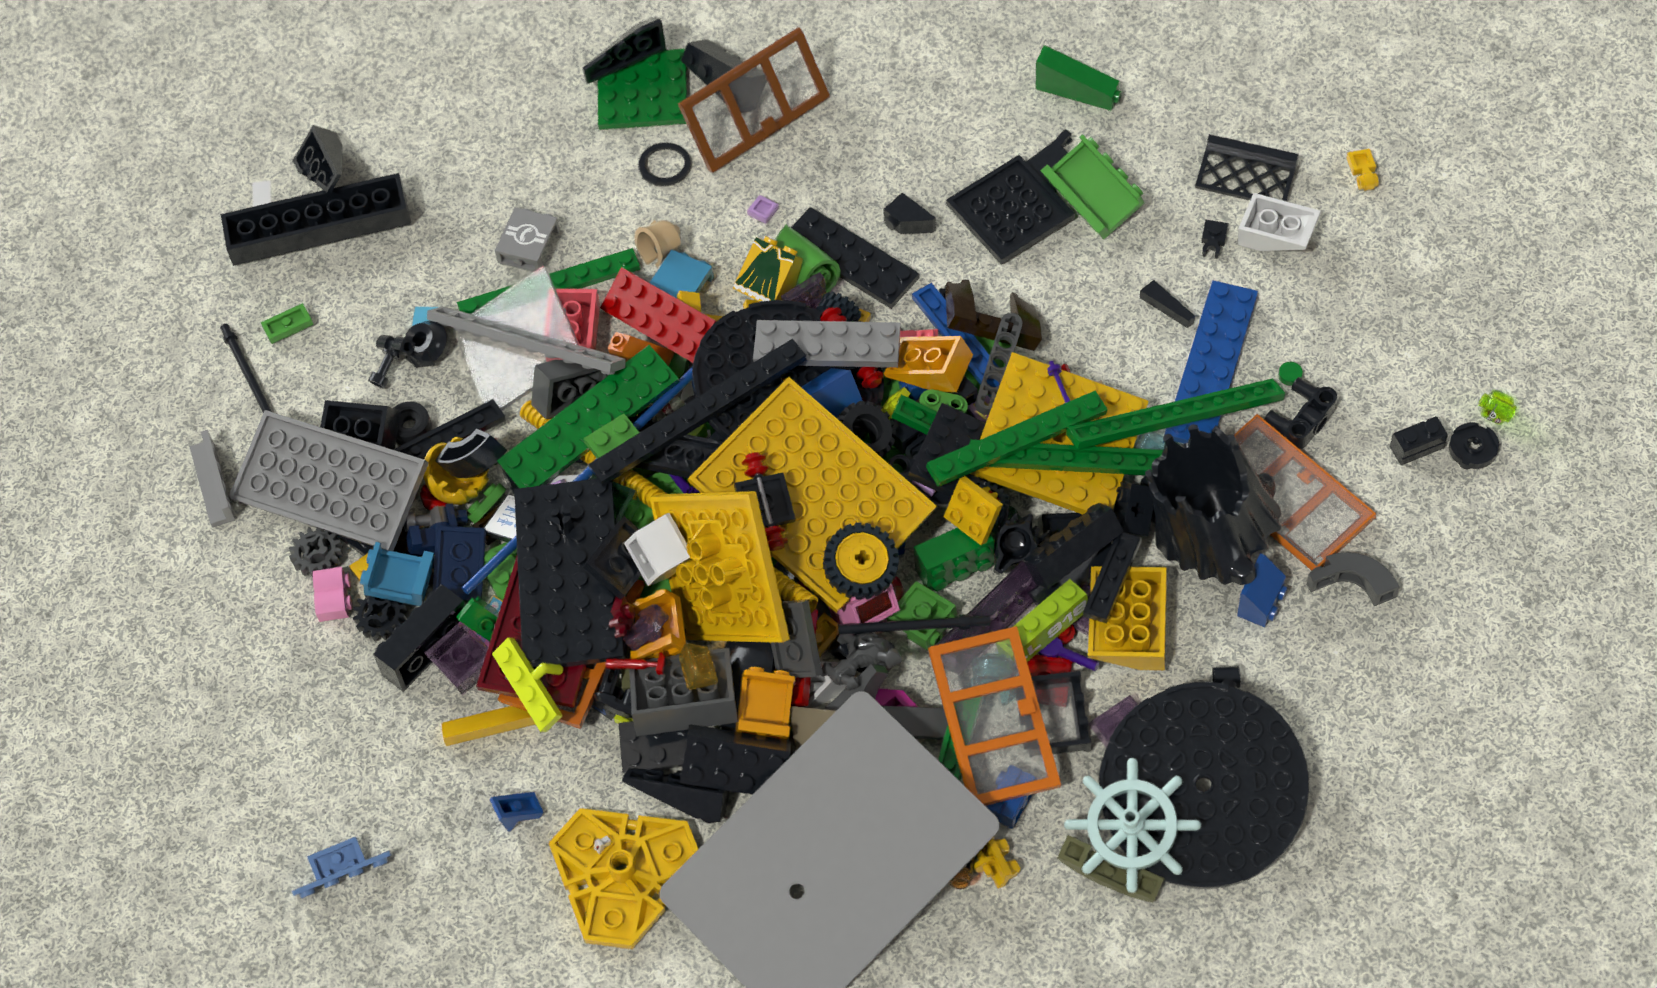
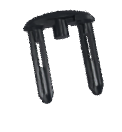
[594,630,678,719]

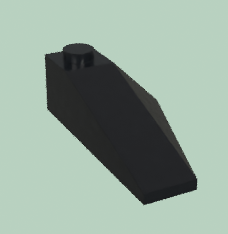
[583,18,667,85]
[292,125,342,193]
[622,768,730,824]

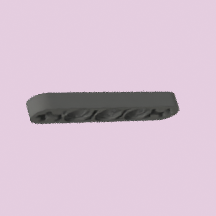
[975,313,1022,415]

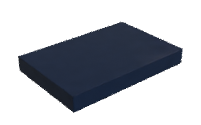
[433,526,486,602]

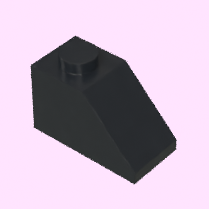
[883,192,936,234]

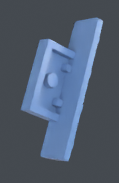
[292,836,391,898]

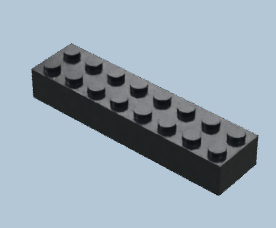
[220,173,412,266]

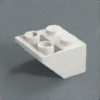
[624,513,691,586]

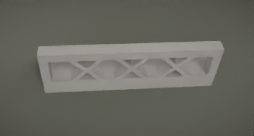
[189,430,235,528]

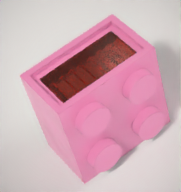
[828,584,900,624]

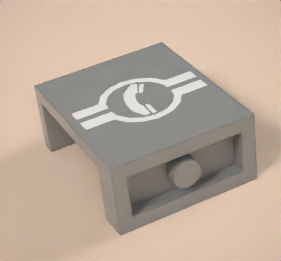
[495,207,560,273]

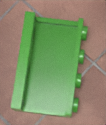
[1041,134,1145,240]

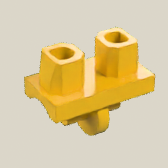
[974,837,1020,889]

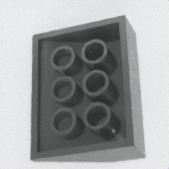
[629,648,738,737]

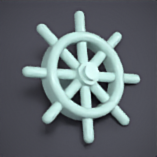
[1064,758,1201,893]

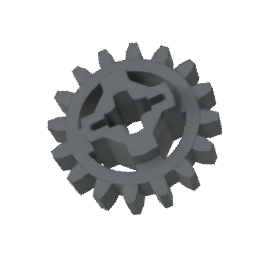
[289,527,343,578]

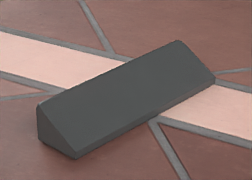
[882,706,974,741]

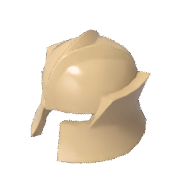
[634,220,681,268]

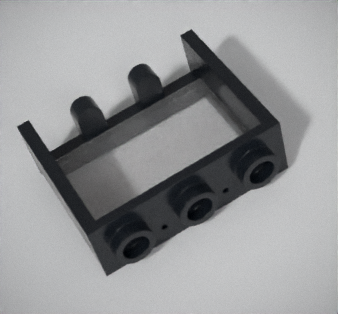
[1015,671,1091,758]

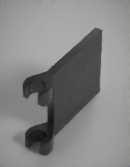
[1026,129,1072,192]

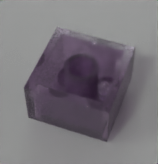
[425,622,488,696]

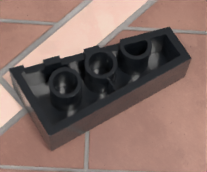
[681,39,767,112]

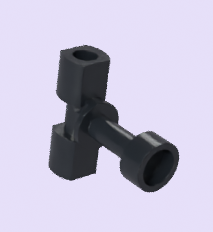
[368,335,415,389]

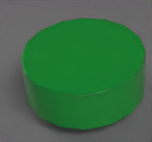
[1278,361,1303,386]

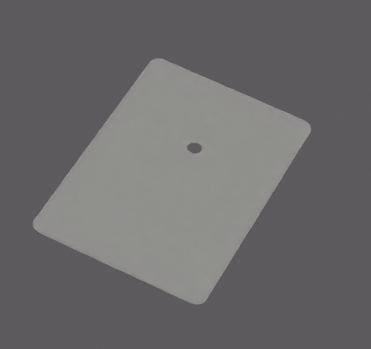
[660,691,999,988]

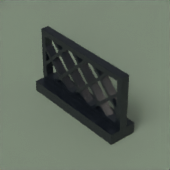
[1195,134,1299,202]

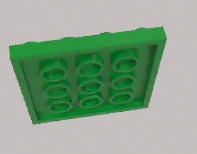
[597,49,687,130]

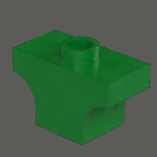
[456,596,499,642]

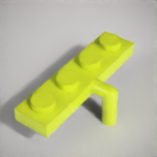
[492,637,563,732]

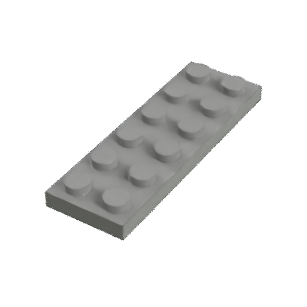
[753,320,901,367]

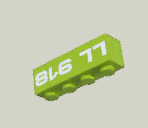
[995,579,1088,672]

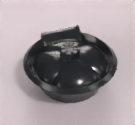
[405,321,447,368]

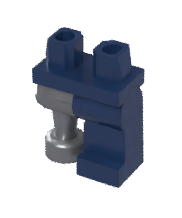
[404,504,468,557]

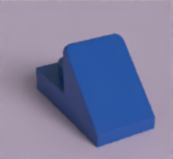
[490,792,544,832]

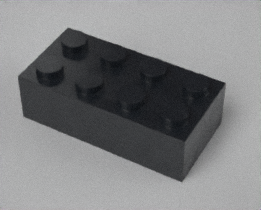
[373,584,467,692]
[680,724,791,795]

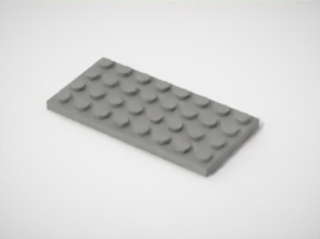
[228,410,429,551]

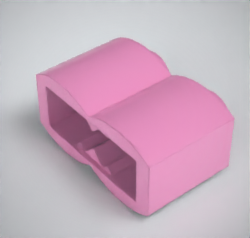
[313,567,353,622]

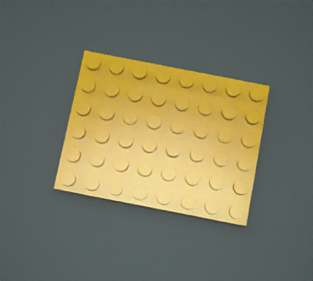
[688,377,937,613]

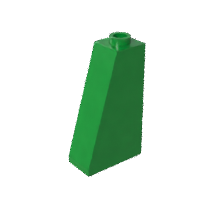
[1035,45,1122,111]

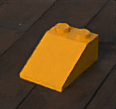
[884,336,973,392]

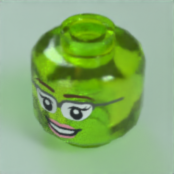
[1478,389,1517,425]

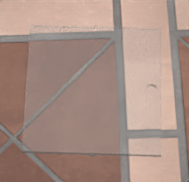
[452,266,579,411]

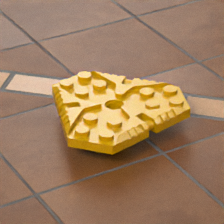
[549,808,698,949]

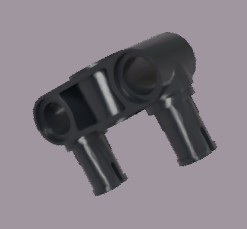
[1264,377,1337,449]

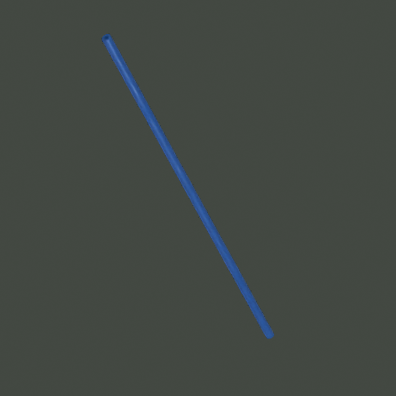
[461,301,762,594]

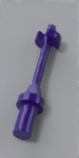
[1047,361,1070,404]

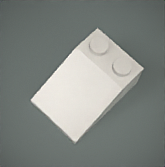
[1238,193,1321,251]

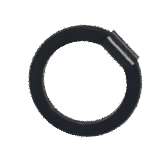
[638,142,692,187]

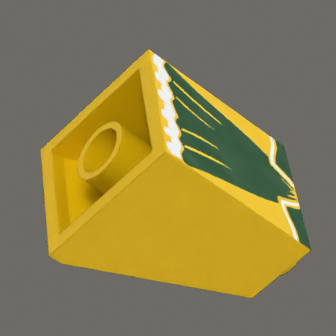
[733,236,803,302]

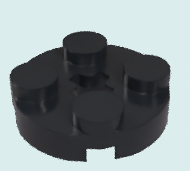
[1449,422,1499,470]

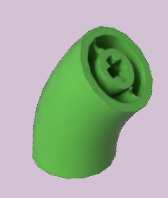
[774,224,840,298]

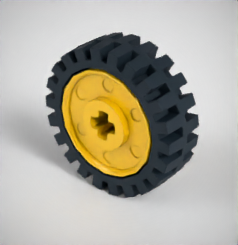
[823,522,899,600]

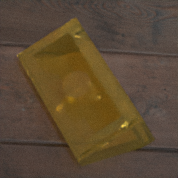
[679,643,718,690]

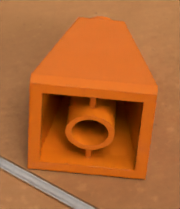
[608,332,675,366]

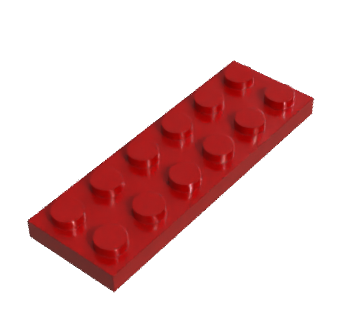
[600,267,717,363]

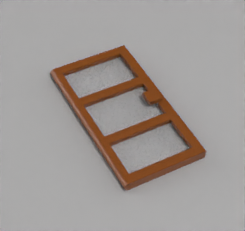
[678,27,830,173]

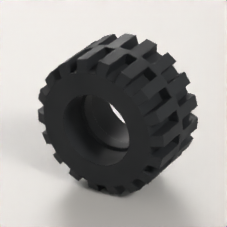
[836,401,896,458]

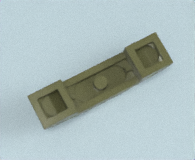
[1057,835,1164,903]

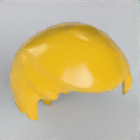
[423,437,489,505]

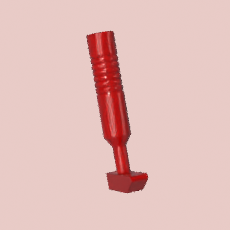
[606,652,666,675]

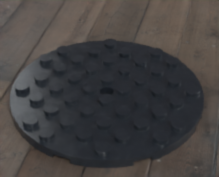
[692,300,884,440]
[1099,682,1309,889]

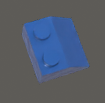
[1237,553,1288,627]

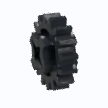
[353,595,407,641]

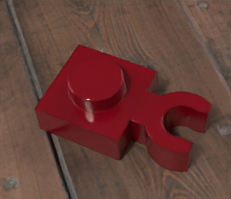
[609,596,635,638]

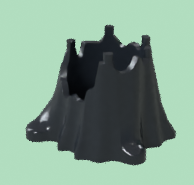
[1145,424,1281,585]

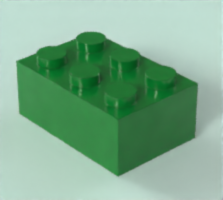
[914,528,994,591]

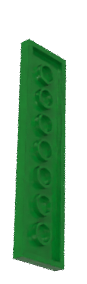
[497,344,680,488]

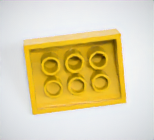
[1088,566,1167,671]

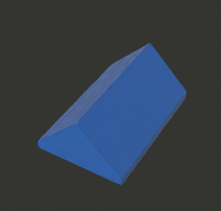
[801,368,863,417]

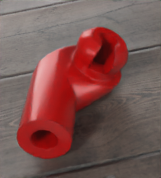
[420,484,447,510]

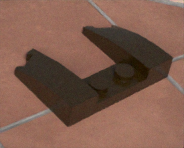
[945,280,1042,351]

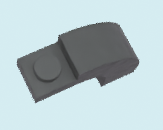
[1306,552,1399,607]

